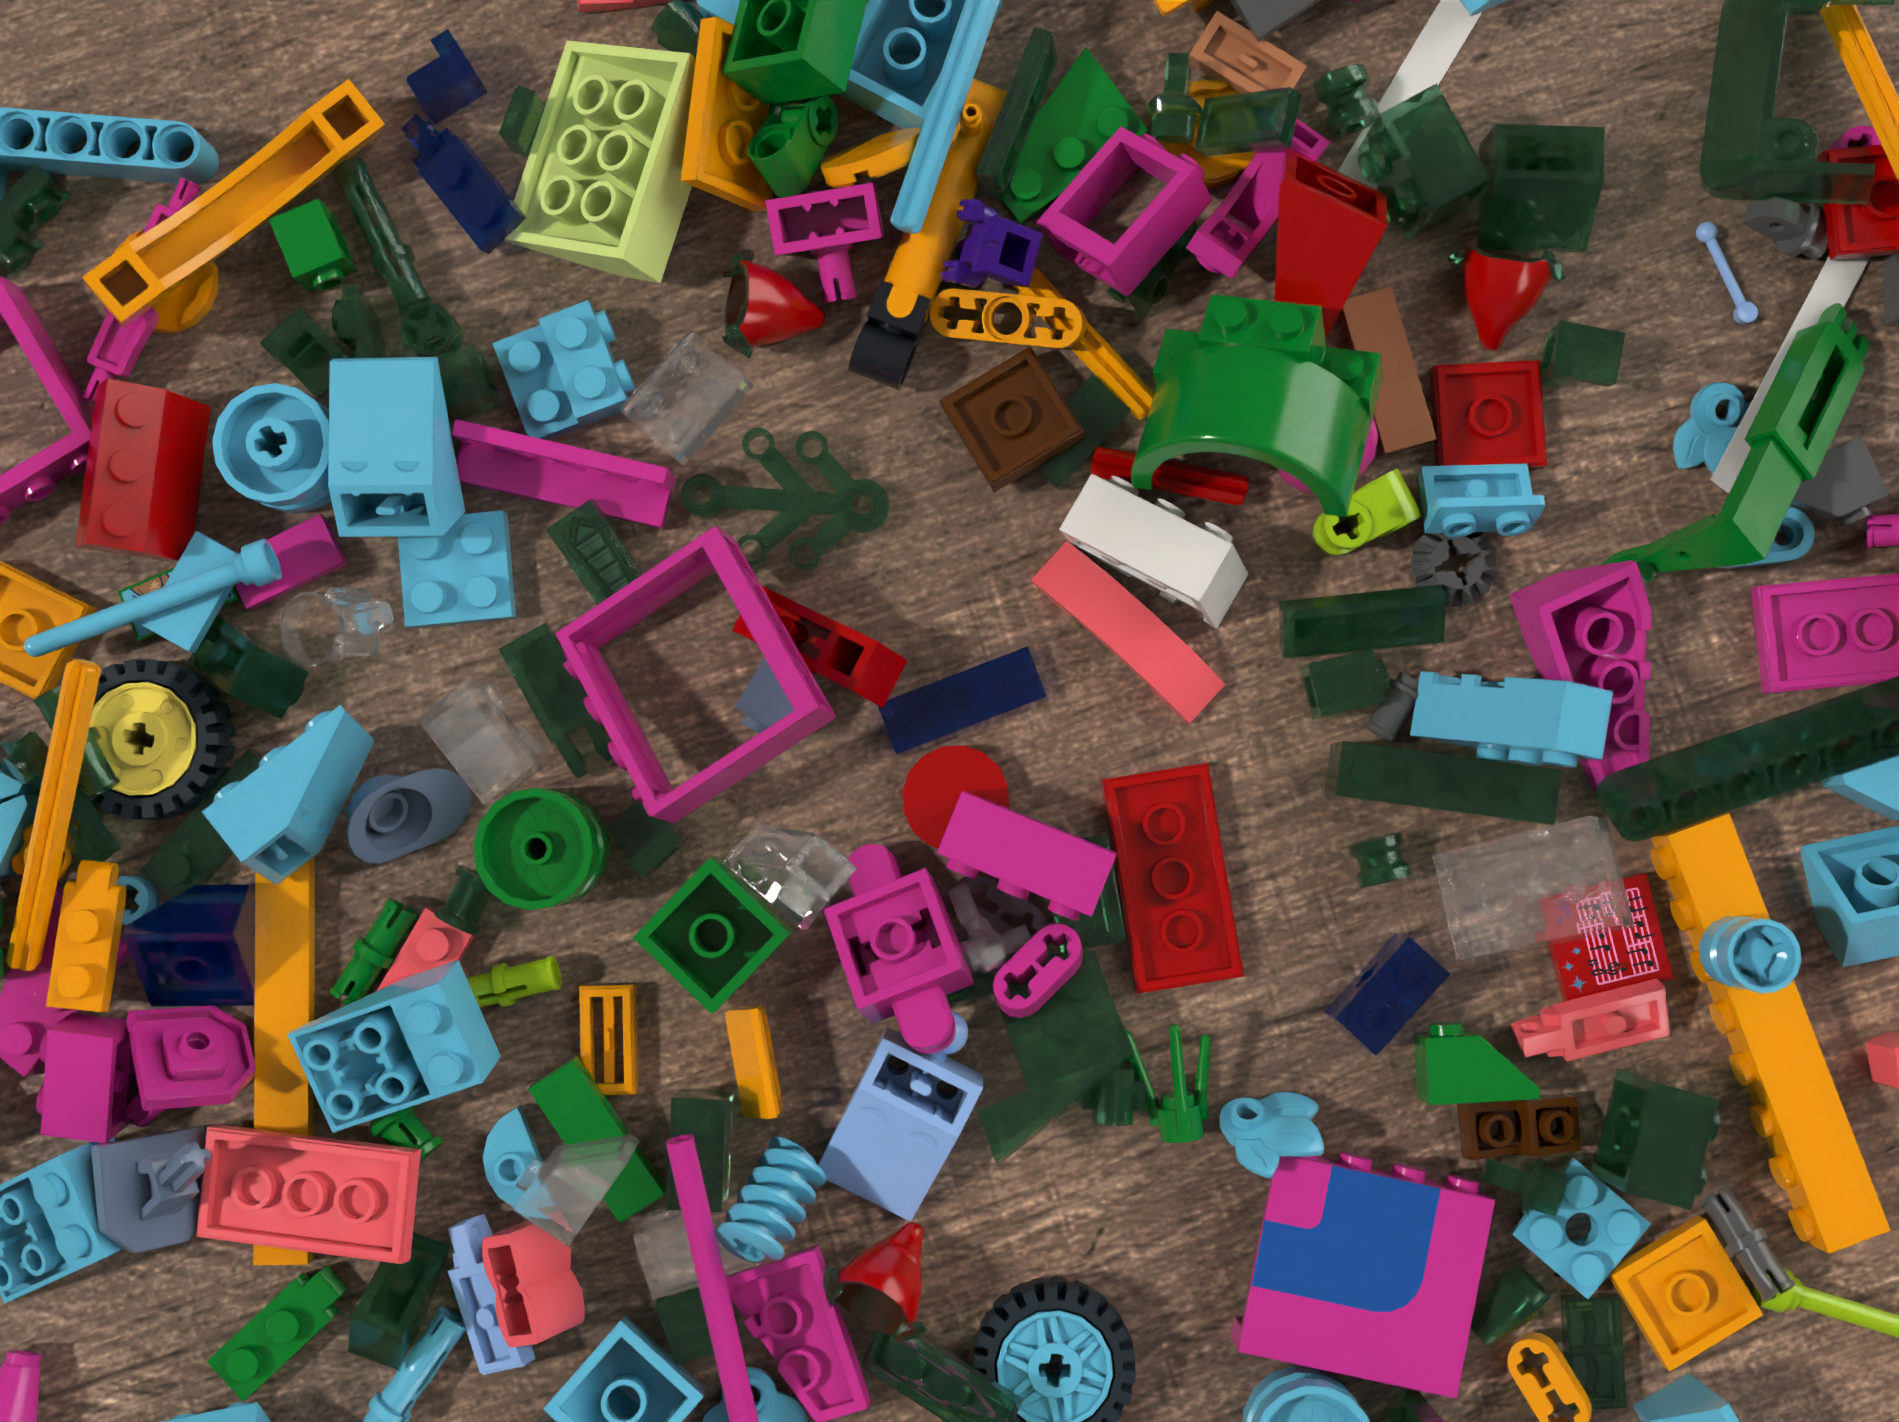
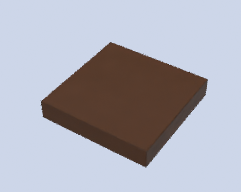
[939,346,1086,493]

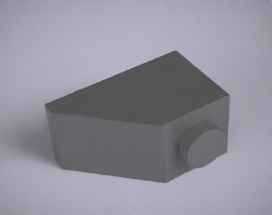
[1790,436,1889,527]

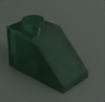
[188,615,310,719]
[347,1232,450,1371]

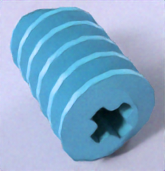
[716,1136,827,1263]

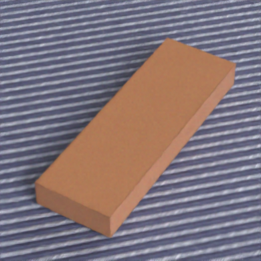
[1340,286,1437,456]

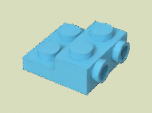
[492,300,636,440]

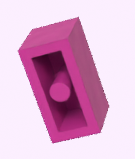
[36,1013,133,1143]

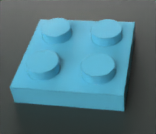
[398,510,516,629]

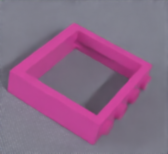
[0,276,93,525]
[555,526,836,823]

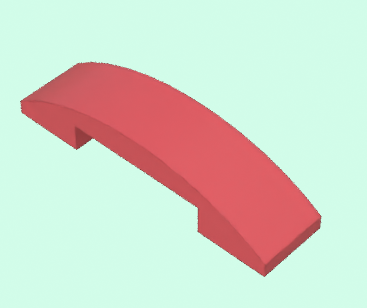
[1031,541,1225,724]

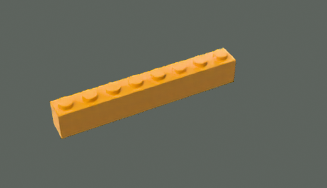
[1650,813,1891,1254]

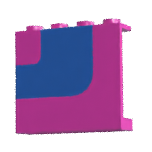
[1231,1152,1495,1399]

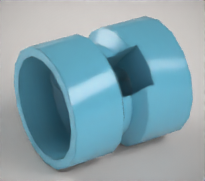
[1699,916,1801,993]

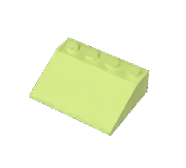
[502,40,696,283]

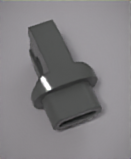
[1743,197,1828,260]

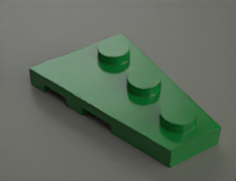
[988,47,1149,226]

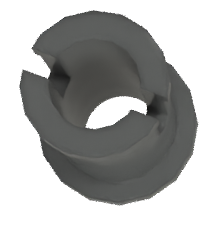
[1364,672,1419,745]

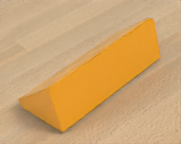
[725,1003,784,1119]

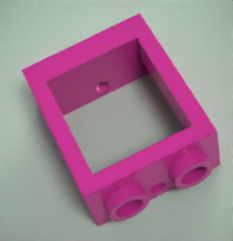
[1036,126,1212,297]

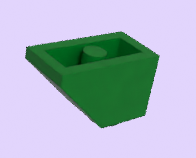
[1413,1021,1540,1105]

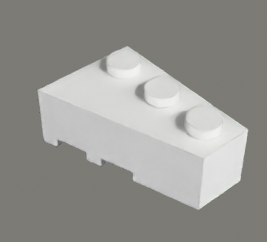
[1059,474,1248,629]

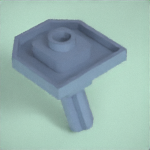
[91,1126,211,1253]

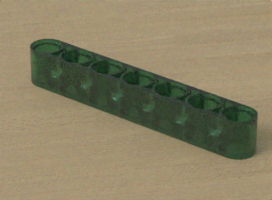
[1594,676,1899,842]

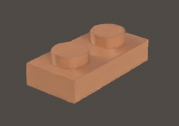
[1186,11,1307,117]

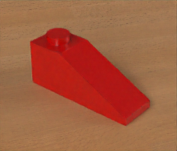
[732,586,908,708]

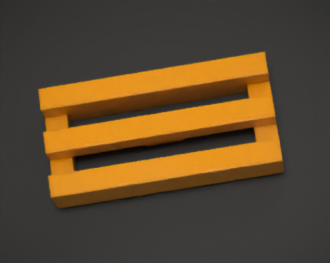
[579,984,638,1095]

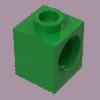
[269,198,358,292]

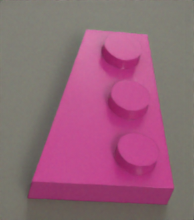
[725,1244,872,1422]

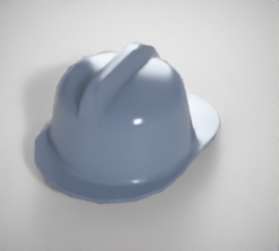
[344,768,471,864]

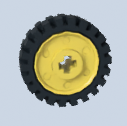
[77,659,236,820]

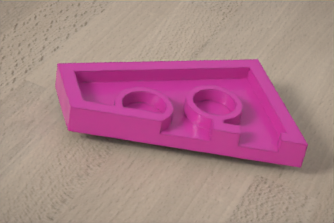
[0,884,135,1077]

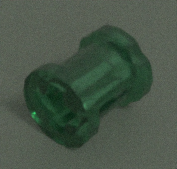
[433,865,493,935]

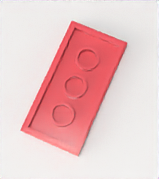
[196,1124,421,1264]

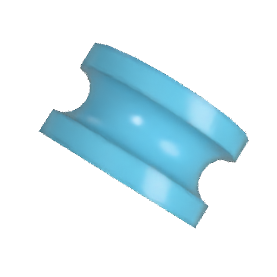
[117,875,159,925]

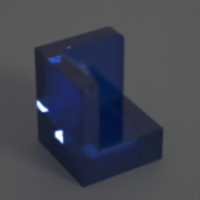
[406,29,488,125]

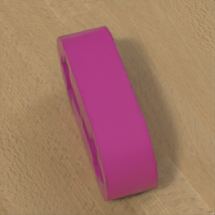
[993,923,1083,1018]

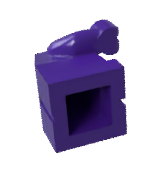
[941,199,1043,288]

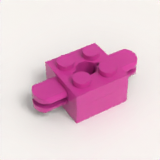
[823,844,974,1054]

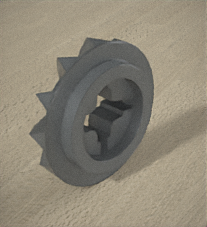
[1411,532,1499,607]

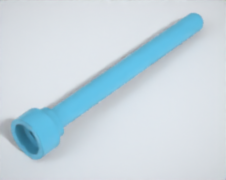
[24,538,282,657]

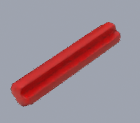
[1090,447,1249,506]

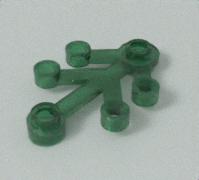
[681,428,889,572]

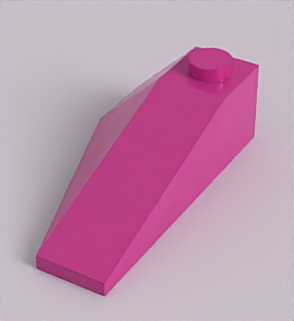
[1509,560,1652,799]

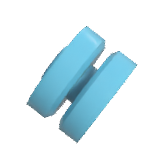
[212,383,331,514]
[1242,1365,1369,1422]

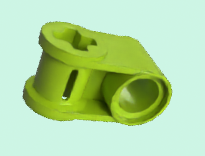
[1312,468,1423,556]

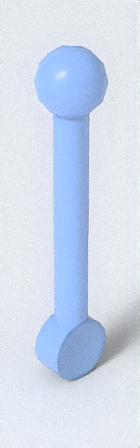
[1695,222,1758,325]

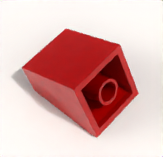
[1274,148,1388,339]

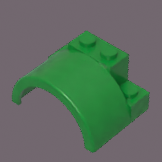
[1131,294,1383,517]

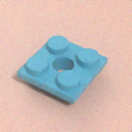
[1510,1157,1651,1299]

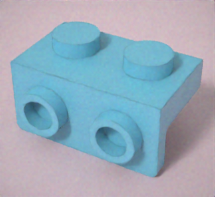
[1416,464,1546,537]

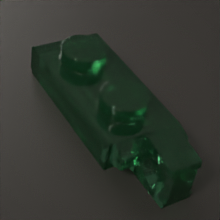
[0,731,121,862]

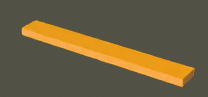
[253,856,315,1265]

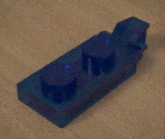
[401,114,526,254]

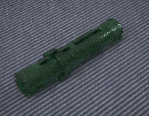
[333,158,432,315]

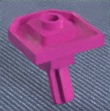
[125,1005,256,1127]

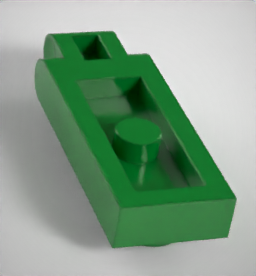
[207,1265,349,1402]

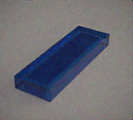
[878,646,1047,755]

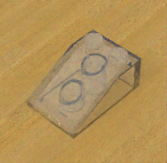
[1432,815,1635,961]

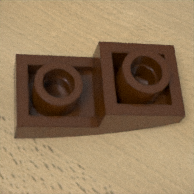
[1457,1095,1582,1160]

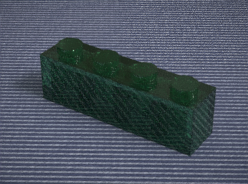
[1324,741,1562,825]

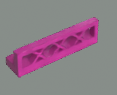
[452,419,676,530]

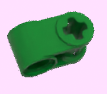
[747,96,839,198]

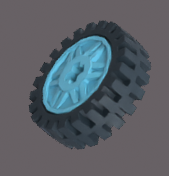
[972,1277,1136,1422]

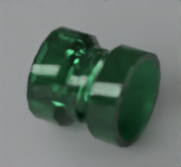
[1313,64,1381,137]

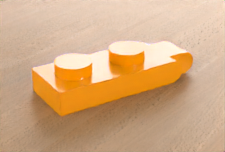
[46,860,126,1012]

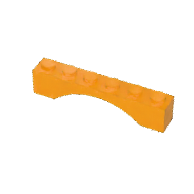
[82,79,385,328]

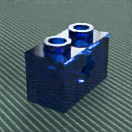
[1324,933,1450,1056]

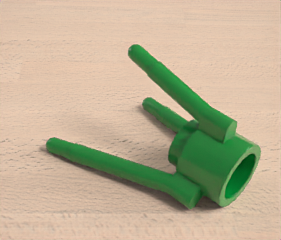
[1122,1024,1211,1143]

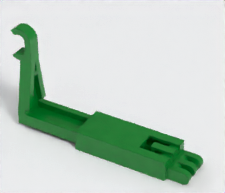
[1602,303,1870,585]

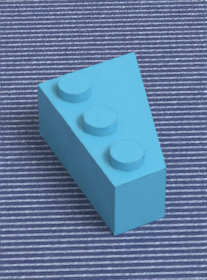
[1410,671,1613,768]

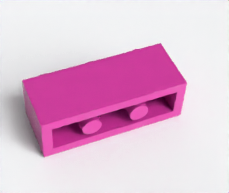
[937,791,1117,921]

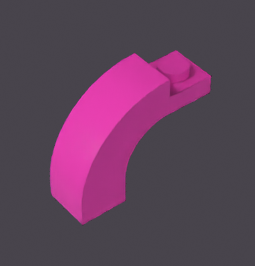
[1186,112,1331,279]

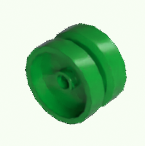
[473,788,611,910]

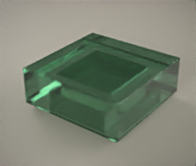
[499,85,545,158]

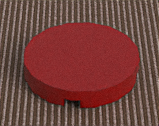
[902,745,1009,848]

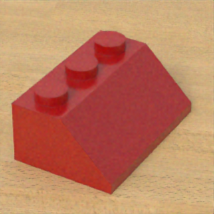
[75,378,211,563]

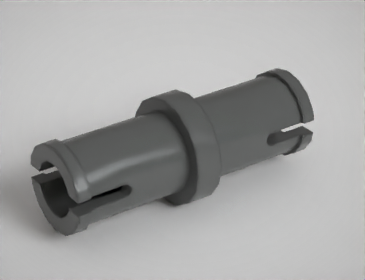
[1699,1185,1796,1302]

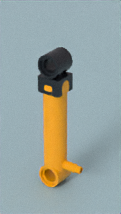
[848,78,1010,390]

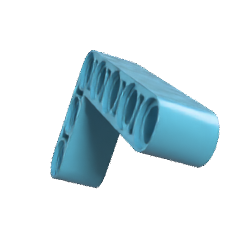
[0,107,219,239]

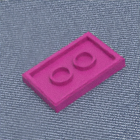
[1751,573,1899,694]

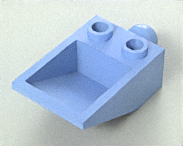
[817,1011,983,1222]

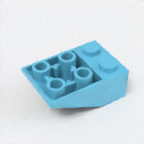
[328,357,465,537]
[202,705,375,885]
[287,960,501,1133]
[0,1137,123,1304]

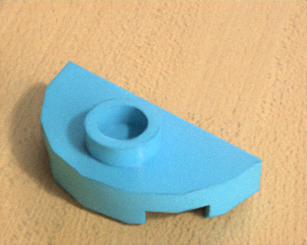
[483,1105,561,1213]

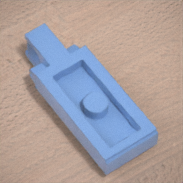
[448,1214,536,1375]

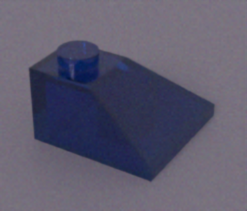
[122,884,255,1007]

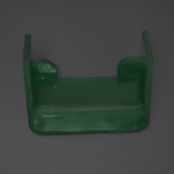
[1700,0,1895,204]

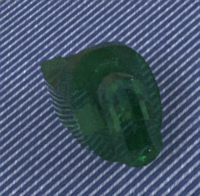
[1146,52,1203,143]
[1479,1158,1568,1218]

